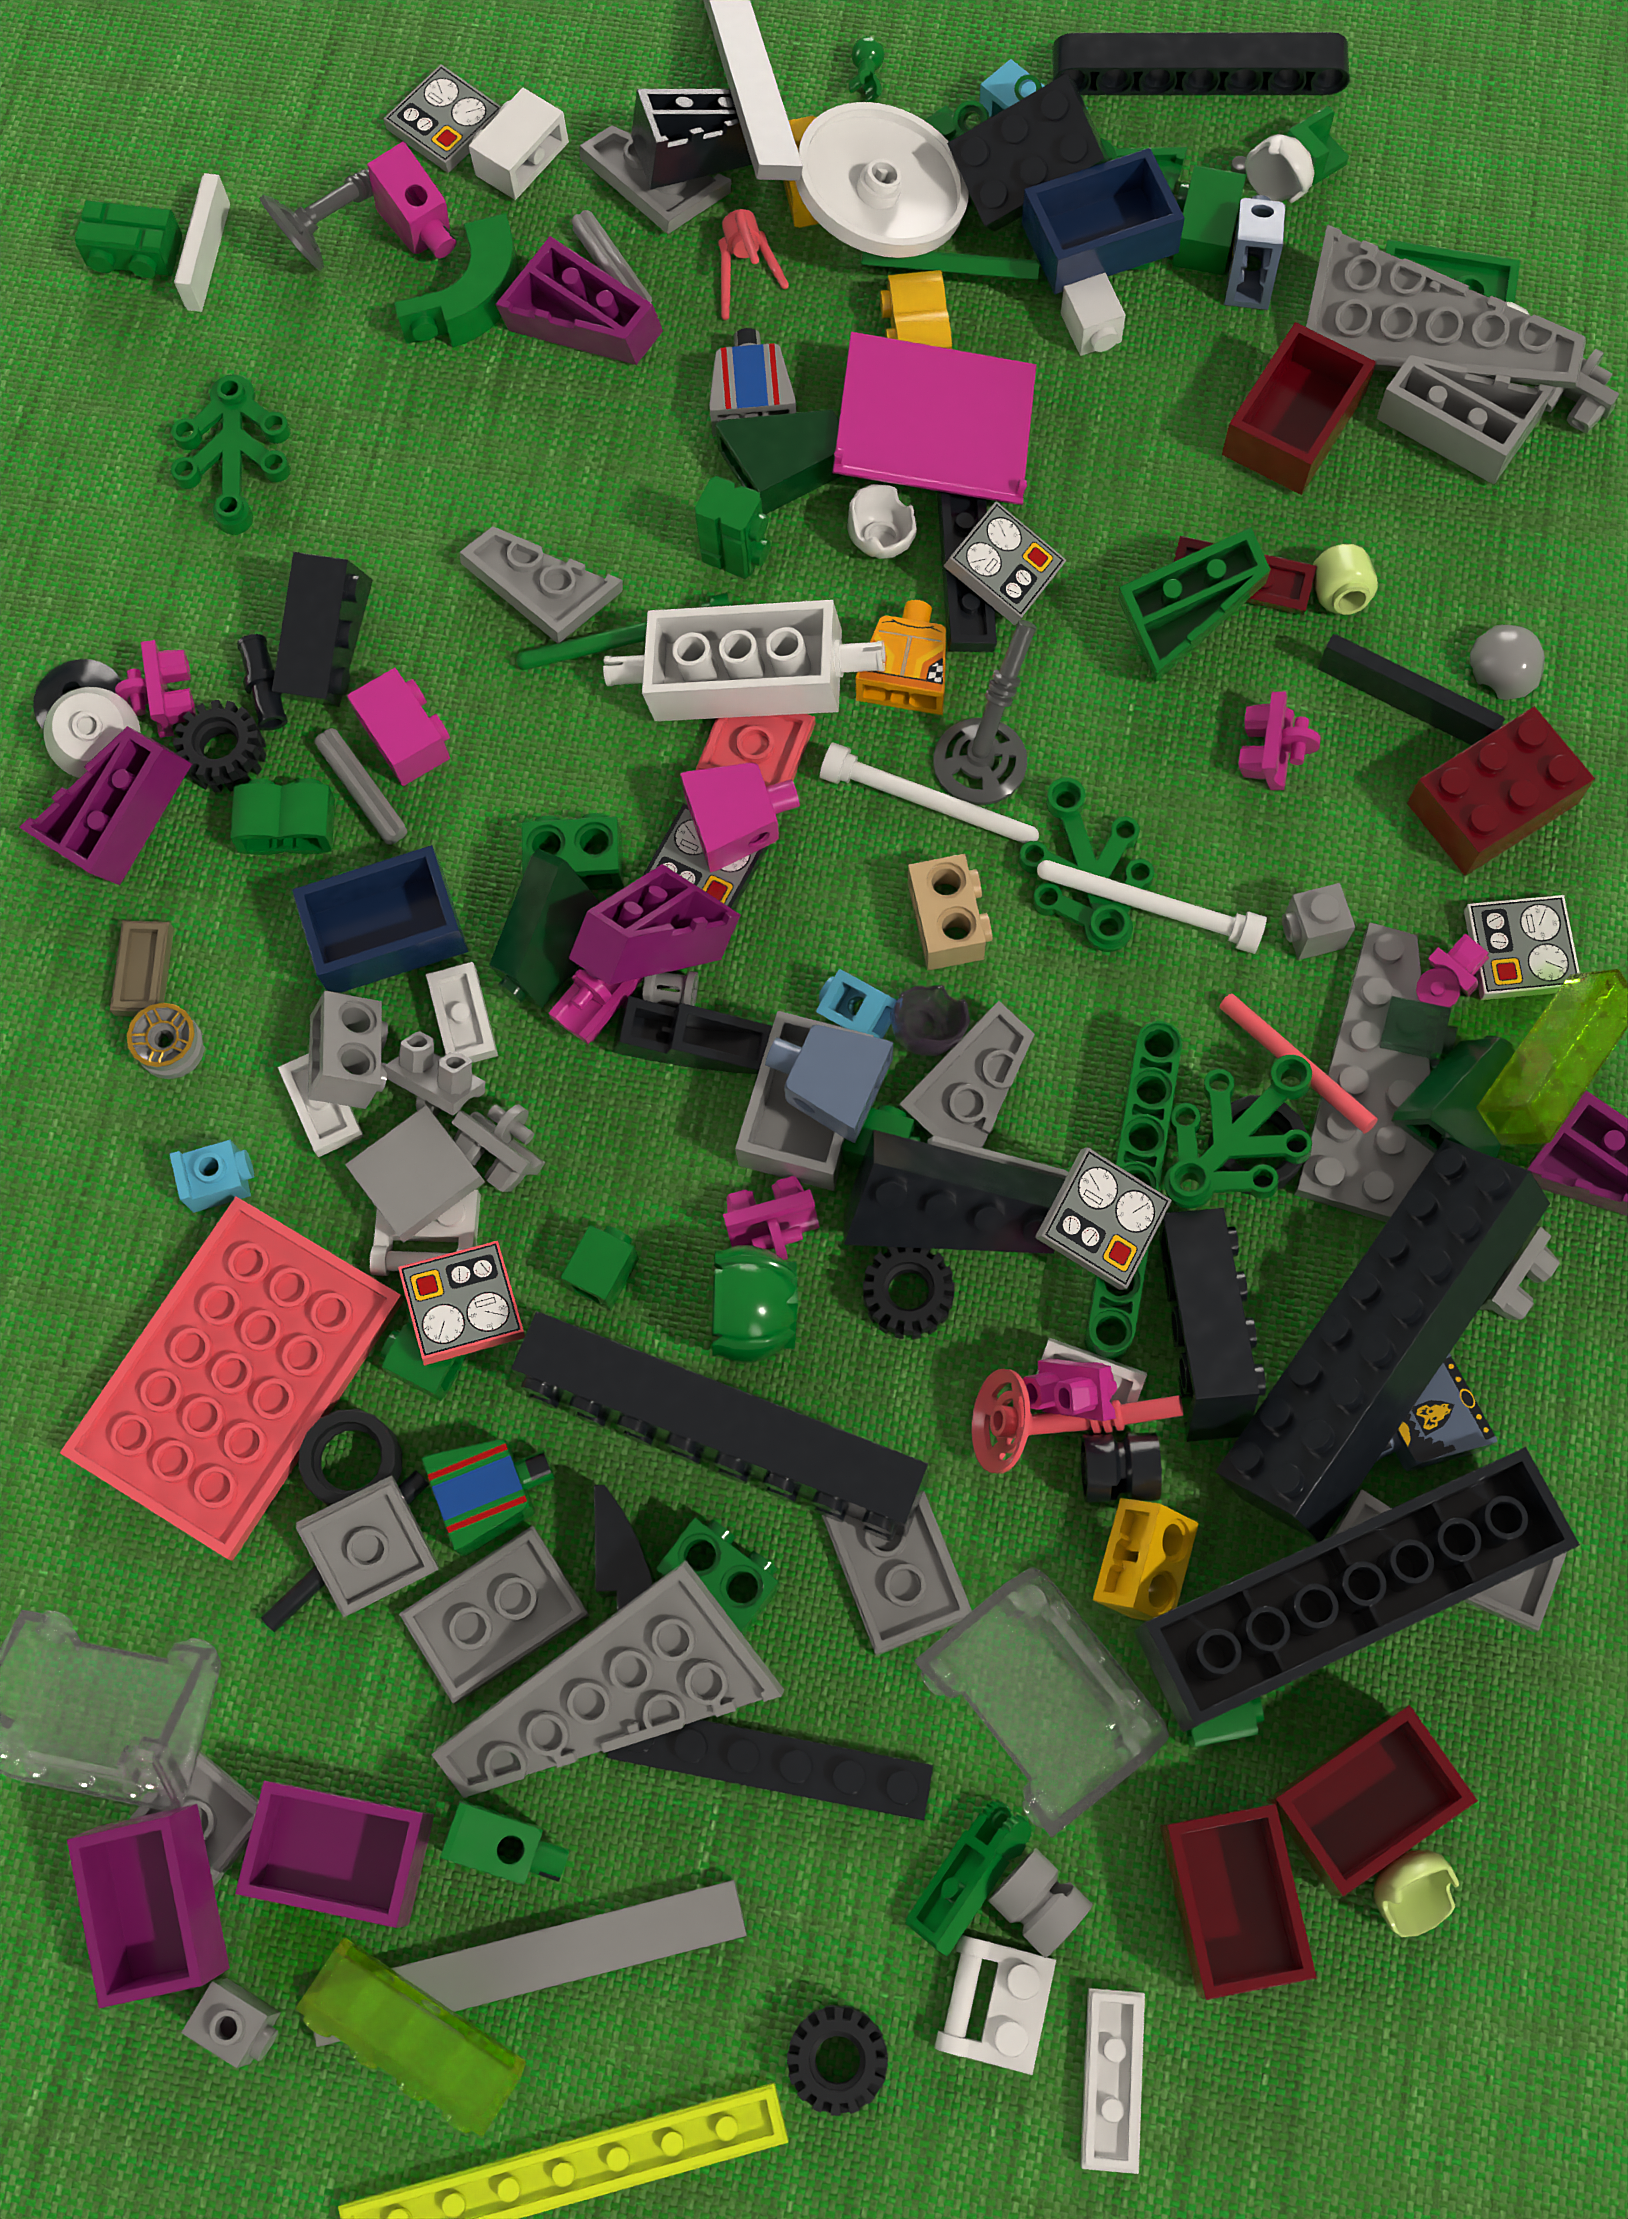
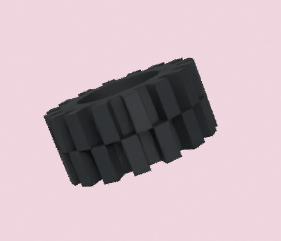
[173,700,266,793]
[863,1247,955,1340]
[787,2005,888,2116]

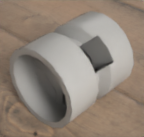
[988,1848,1093,1958]

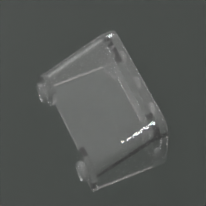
[914,1568,1169,1838]
[0,1609,221,1811]

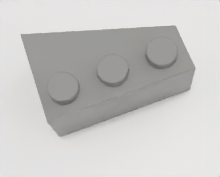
[1376,355,1554,485]

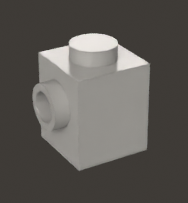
[1282,883,1355,960]
[181,1978,281,2068]

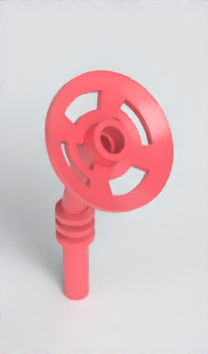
[972,1369,1183,1474]

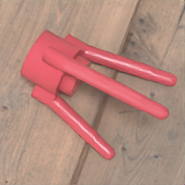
[718,209,789,320]

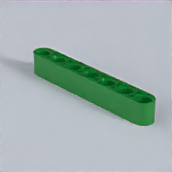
[1085,1021,1182,1361]

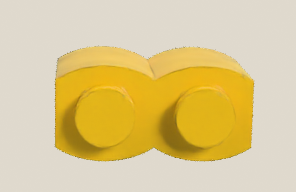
[880,270,952,349]

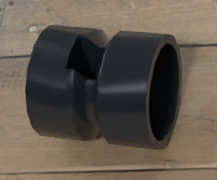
[1081,1432,1162,1503]

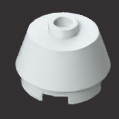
[43,687,141,778]

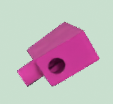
[367,141,457,258]
[680,762,800,873]

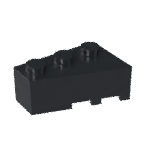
[631,89,752,190]
[272,552,373,707]

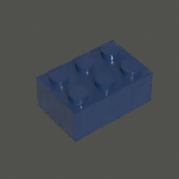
[1022,148,1185,294]
[292,845,469,993]

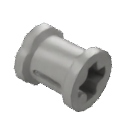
[642,971,699,1008]

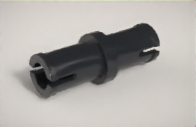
[237,634,288,731]

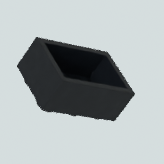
[947,73,1110,232]

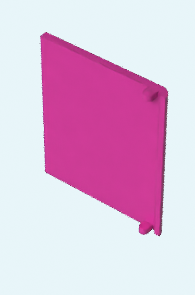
[833,332,1037,506]

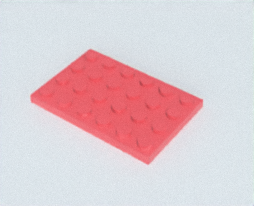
[60,1196,405,1561]

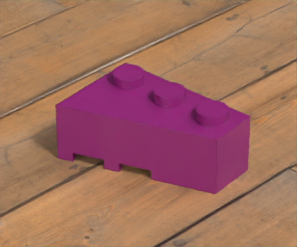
[19,726,192,885]
[569,864,741,985]

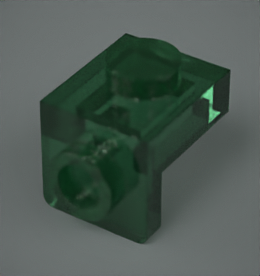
[1380,996,1458,1068]

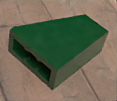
[715,410,843,515]
[489,848,600,1008]
[1391,1036,1530,1158]

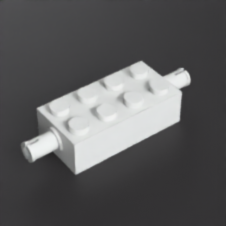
[603,600,886,721]

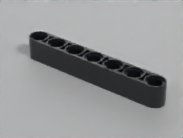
[1052,32,1350,95]

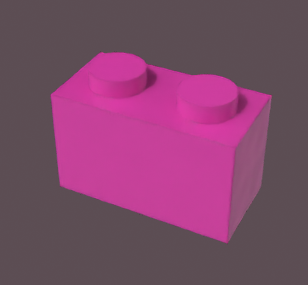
[347,667,451,787]

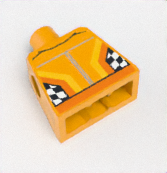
[856,600,946,715]

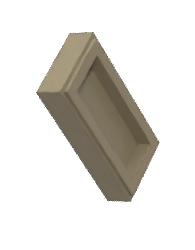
[110,921,174,1017]

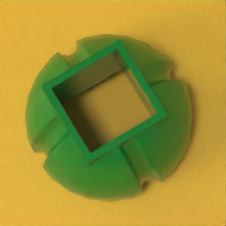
[712,1245,798,1363]

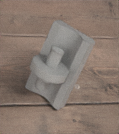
[1535,349,1619,433]
[384,1032,486,1116]
[451,1104,545,1192]
[1479,1227,1560,1320]

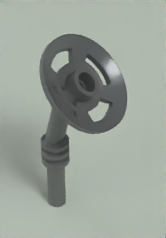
[259,169,373,271]
[933,620,1037,805]

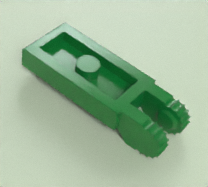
[905,1800,1033,1957]

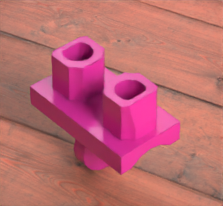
[115,640,196,738]
[1238,691,1321,790]
[1416,934,1489,1011]
[548,969,643,1045]
[723,1176,820,1260]
[1023,1358,1117,1421]

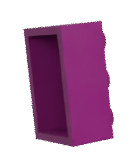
[235,1781,435,1928]
[67,1804,230,2008]

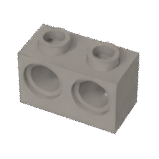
[308,990,388,1109]

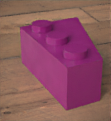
[495,236,663,365]
[1524,1090,1628,1216]

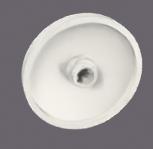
[795,102,969,258]

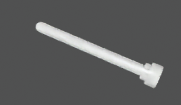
[820,742,1039,844]
[1037,860,1267,954]

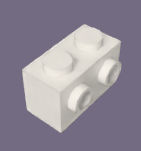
[469,88,569,200]

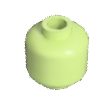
[1313,544,1378,615]

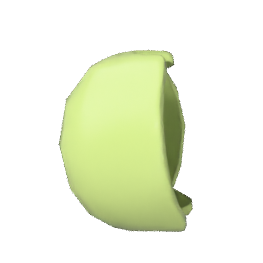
[1374,1850,1459,1937]

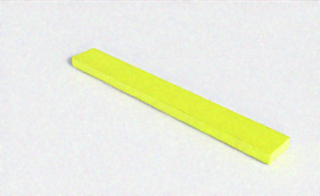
[338,2082,789,2219]

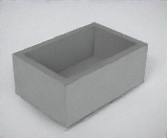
[735,1011,874,1191]

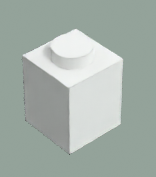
[1061,273,1126,356]

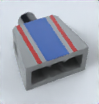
[709,328,796,437]

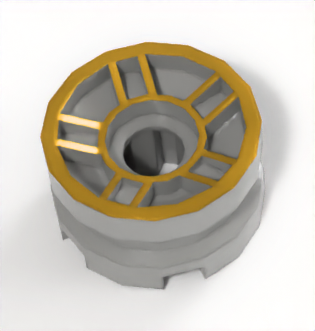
[127,1003,205,1079]

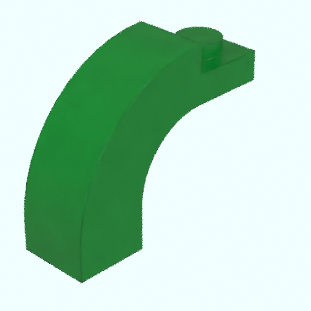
[394,213,519,347]

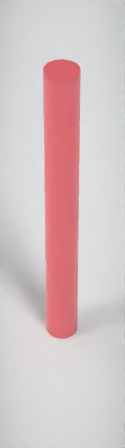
[1219,993,1378,1134]

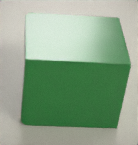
[1287,106,1349,187]

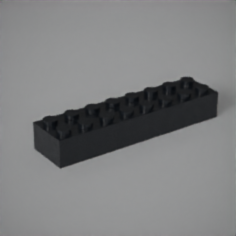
[1215,1139,1550,1542]
[511,1311,928,1541]
[1134,1447,1580,1733]

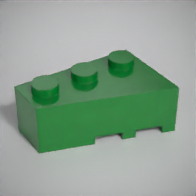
[1118,527,1270,684]

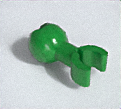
[848,36,885,102]

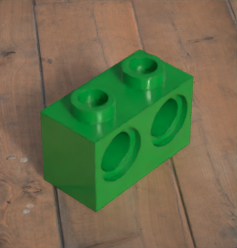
[522,813,624,890]
[656,1518,781,1636]

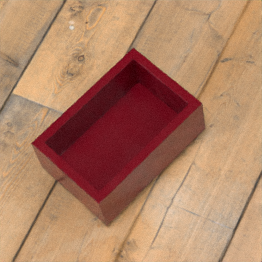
[1222,322,1376,495]
[1407,706,1595,876]
[1266,1705,1478,1897]
[1160,1804,1317,2000]

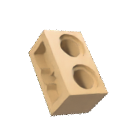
[908,854,992,971]

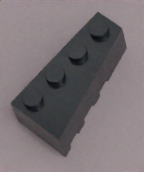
[844,1130,1065,1254]
[1159,1208,1266,1442]

